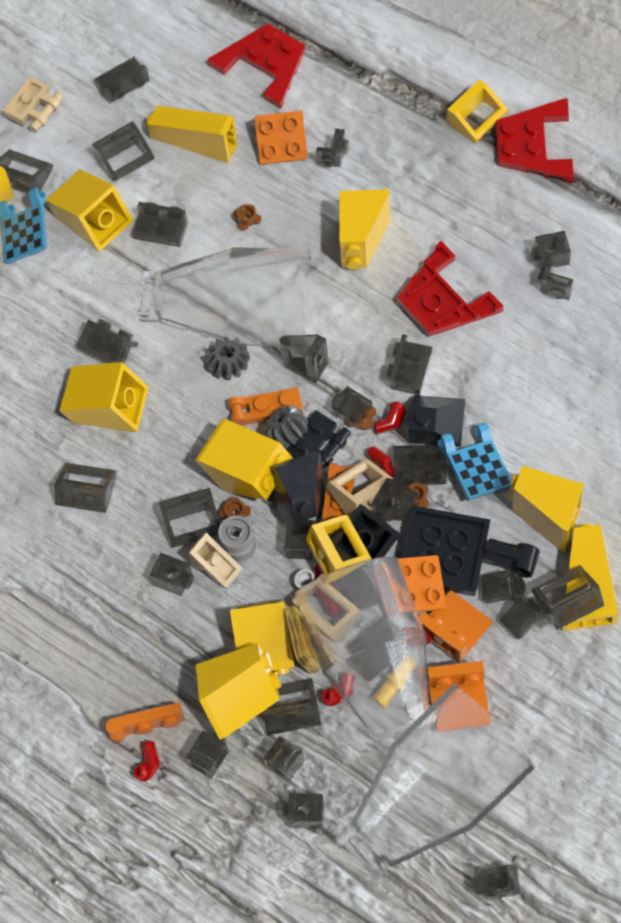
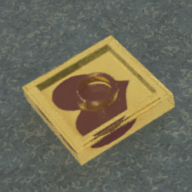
[285,605,320,675]

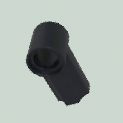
[483,538,540,578]

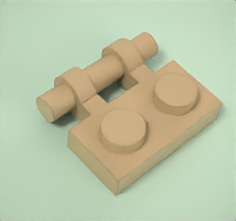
[2,76,64,132]

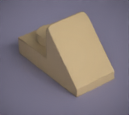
[188,533,243,588]

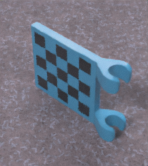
[0,187,47,264]
[437,423,512,501]

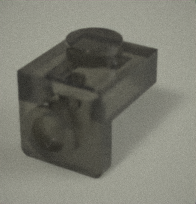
[316,128,349,167]
[537,260,574,300]
[331,386,373,425]
[482,569,526,604]
[499,596,548,639]
[472,864,520,900]

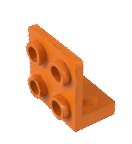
[254,110,308,164]
[377,555,447,619]
[417,591,492,663]
[428,661,490,730]

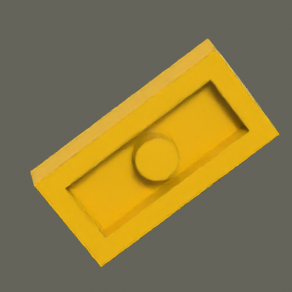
[447,79,508,143]
[305,515,372,583]

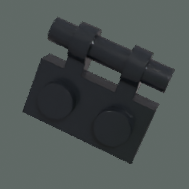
[286,410,351,470]

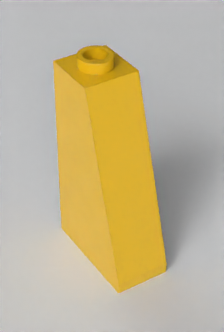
[146,105,238,163]
[561,523,618,631]

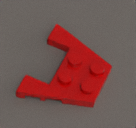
[207,23,306,109]
[496,98,574,183]
[397,241,504,337]

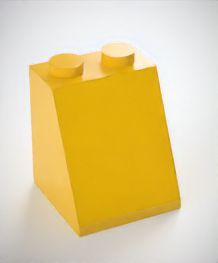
[46,169,134,252]
[339,189,391,270]
[60,362,149,432]
[195,418,293,500]
[509,465,584,552]
[230,599,295,675]
[196,643,282,740]

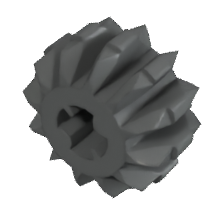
[206,335,250,380]
[263,405,308,449]

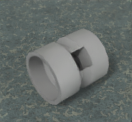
[218,516,256,562]

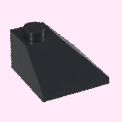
[409,395,465,447]
[272,450,325,524]
[332,504,401,578]

